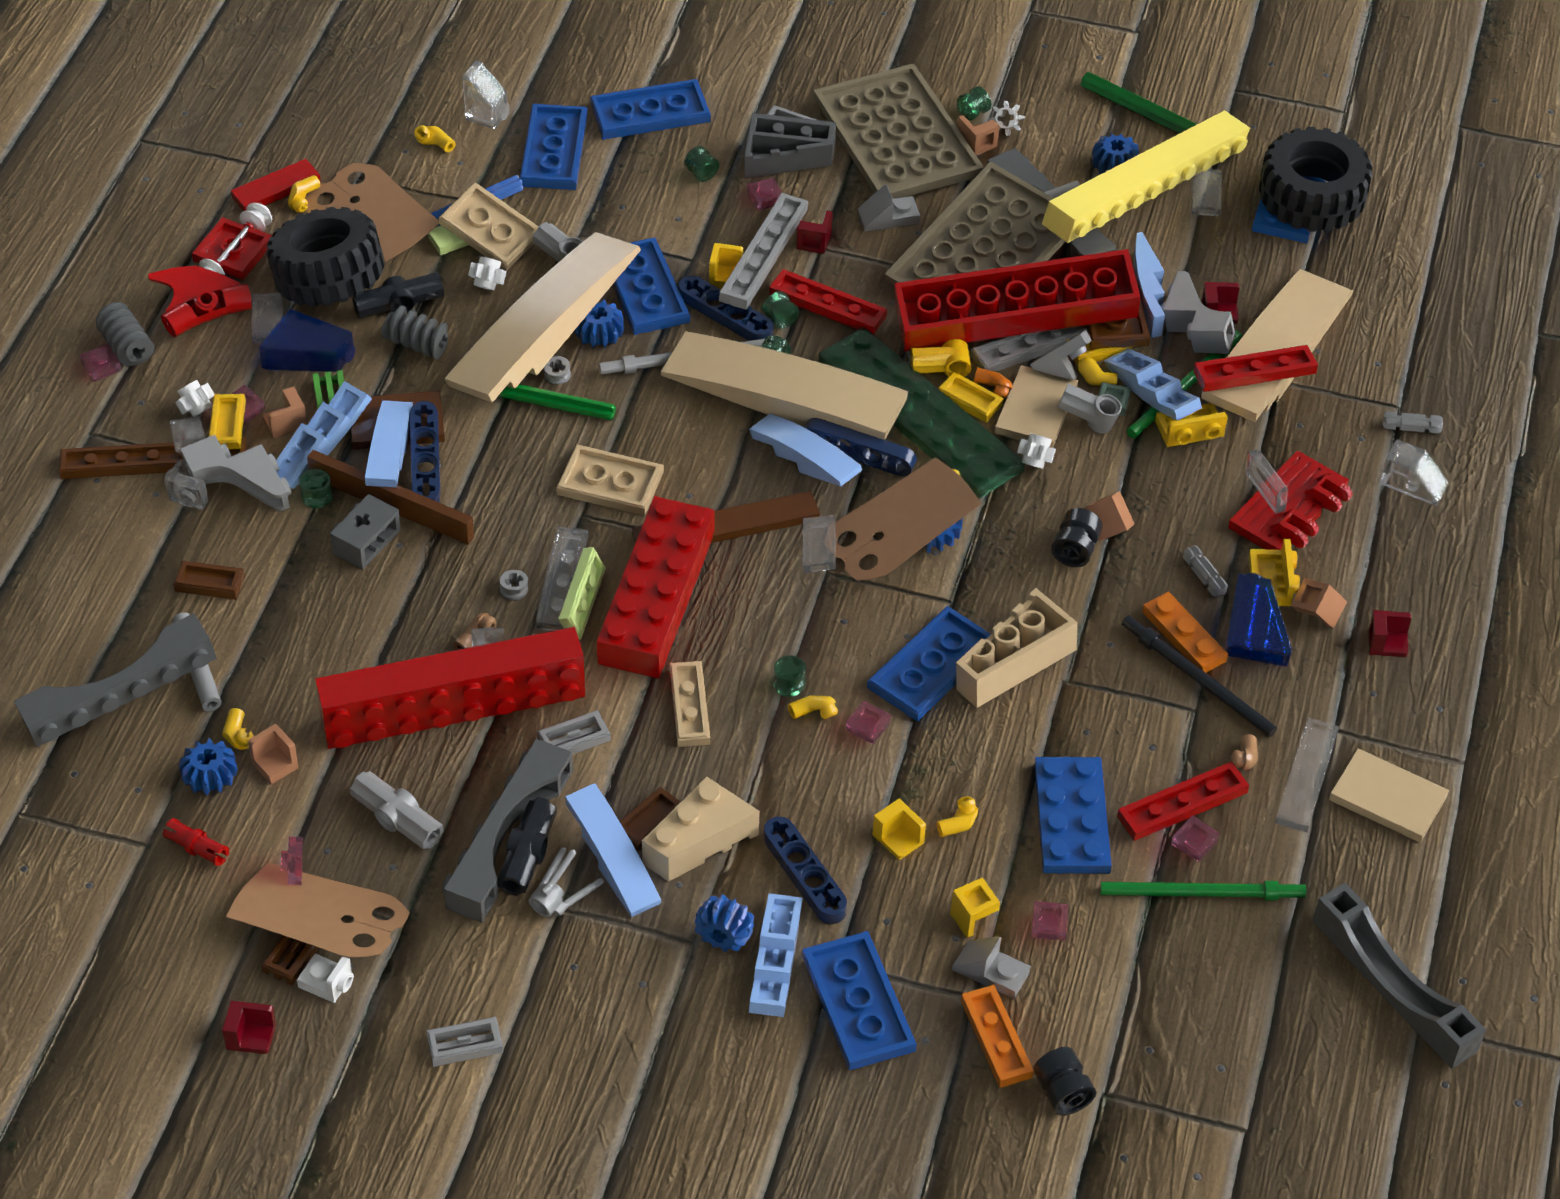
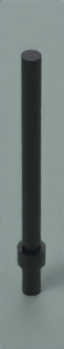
[1121,615,1277,737]

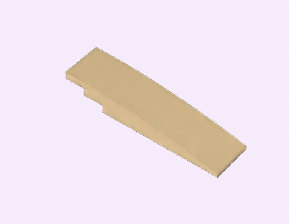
[445,232,641,403]
[1201,269,1353,422]
[661,331,908,440]

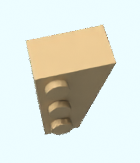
[642,777,760,882]

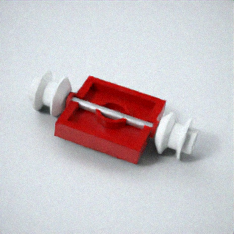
[192,202,272,280]

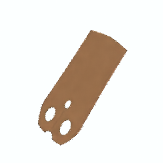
[306,163,439,262]
[824,457,982,581]
[226,863,410,957]

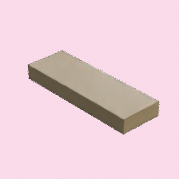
[669,661,710,747]

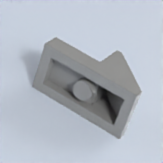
[858,184,920,232]
[1030,330,1091,380]
[952,936,1031,999]

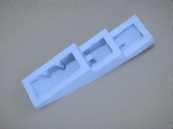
[1133,232,1165,338]
[1104,348,1202,420]
[276,381,372,489]
[365,401,413,487]
[749,414,862,486]
[565,783,661,917]
[749,893,803,1017]

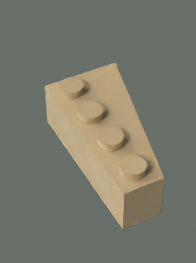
[956,588,1077,708]

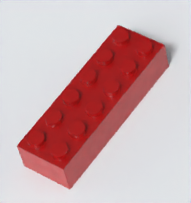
[597,496,715,679]

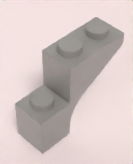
[1161,271,1236,354]
[180,435,292,511]

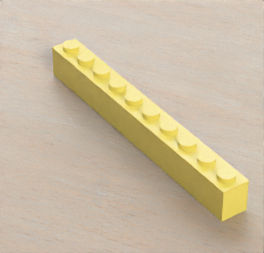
[1042,110,1250,243]

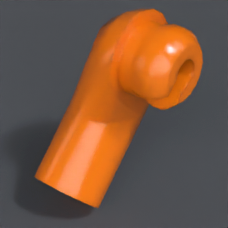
[974,368,1013,399]

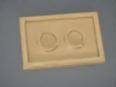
[439,182,539,271]
[995,365,1078,448]
[556,444,664,516]
[1329,748,1449,843]

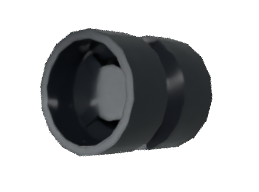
[1051,508,1103,567]
[1033,1047,1097,1116]

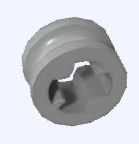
[543,356,571,384]
[500,570,528,601]

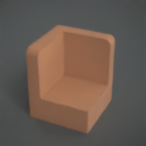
[957,115,999,156]
[263,386,307,439]
[1084,491,1134,541]
[1291,578,1347,628]
[248,723,299,785]

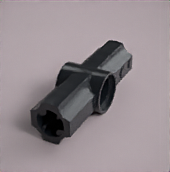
[352,272,444,319]
[497,797,557,896]

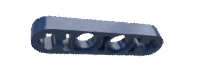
[679,276,773,341]
[410,401,441,502]
[804,418,917,477]
[764,816,847,924]

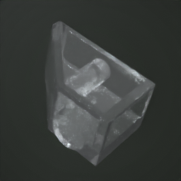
[462,60,510,129]
[1379,439,1449,506]

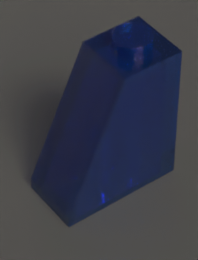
[259,309,356,372]
[1225,573,1292,667]

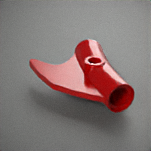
[148,265,252,338]

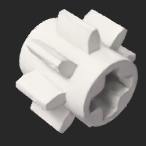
[989,101,1025,136]
[468,257,507,291]
[175,380,214,418]
[1017,433,1056,469]

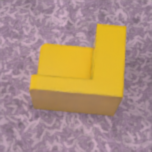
[709,243,743,289]
[872,798,926,860]
[950,877,1000,938]

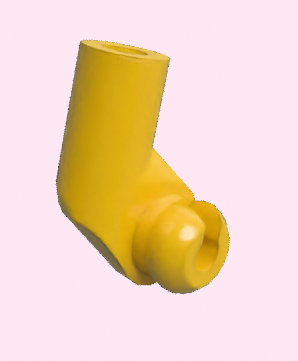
[414,125,456,153]
[288,175,320,213]
[1078,357,1118,386]
[788,695,838,719]
[222,708,254,750]
[937,796,978,837]

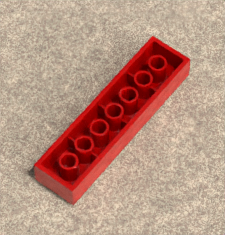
[894,249,1140,352]
[315,627,585,749]

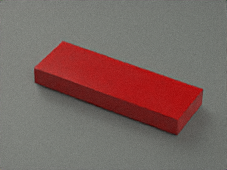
[231,159,321,211]

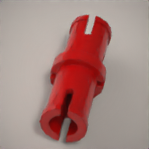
[162,818,229,866]

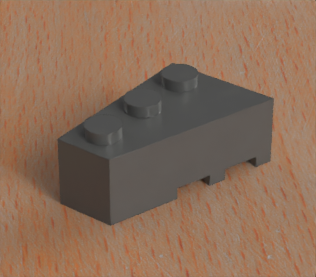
[744,113,836,178]

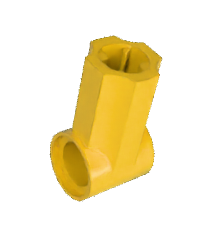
[910,339,971,377]

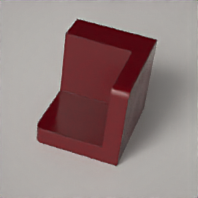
[796,210,833,254]
[1201,282,1240,324]
[1368,610,1412,657]
[222,1000,276,1054]

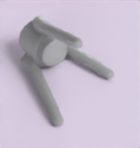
[528,847,604,918]

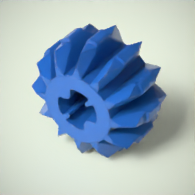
[1092,133,1139,174]
[574,299,624,348]
[179,738,238,796]
[694,894,754,952]

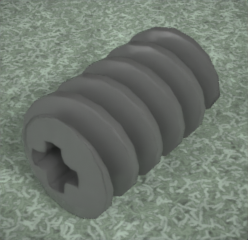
[95,302,154,366]
[382,306,448,360]

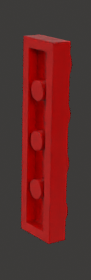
[769,269,887,336]
[1193,345,1318,392]
[1117,761,1249,841]

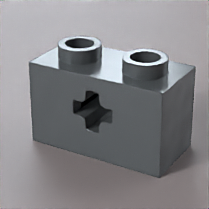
[330,494,401,570]

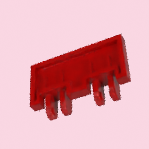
[1228,450,1353,550]

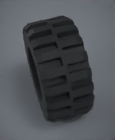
[1259,127,1373,232]
[266,207,385,307]

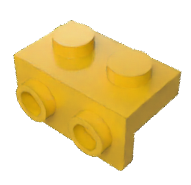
[1155,403,1228,447]
[1248,539,1300,606]

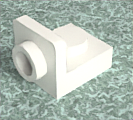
[297,953,354,1003]

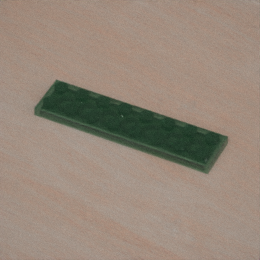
[819,327,1025,499]

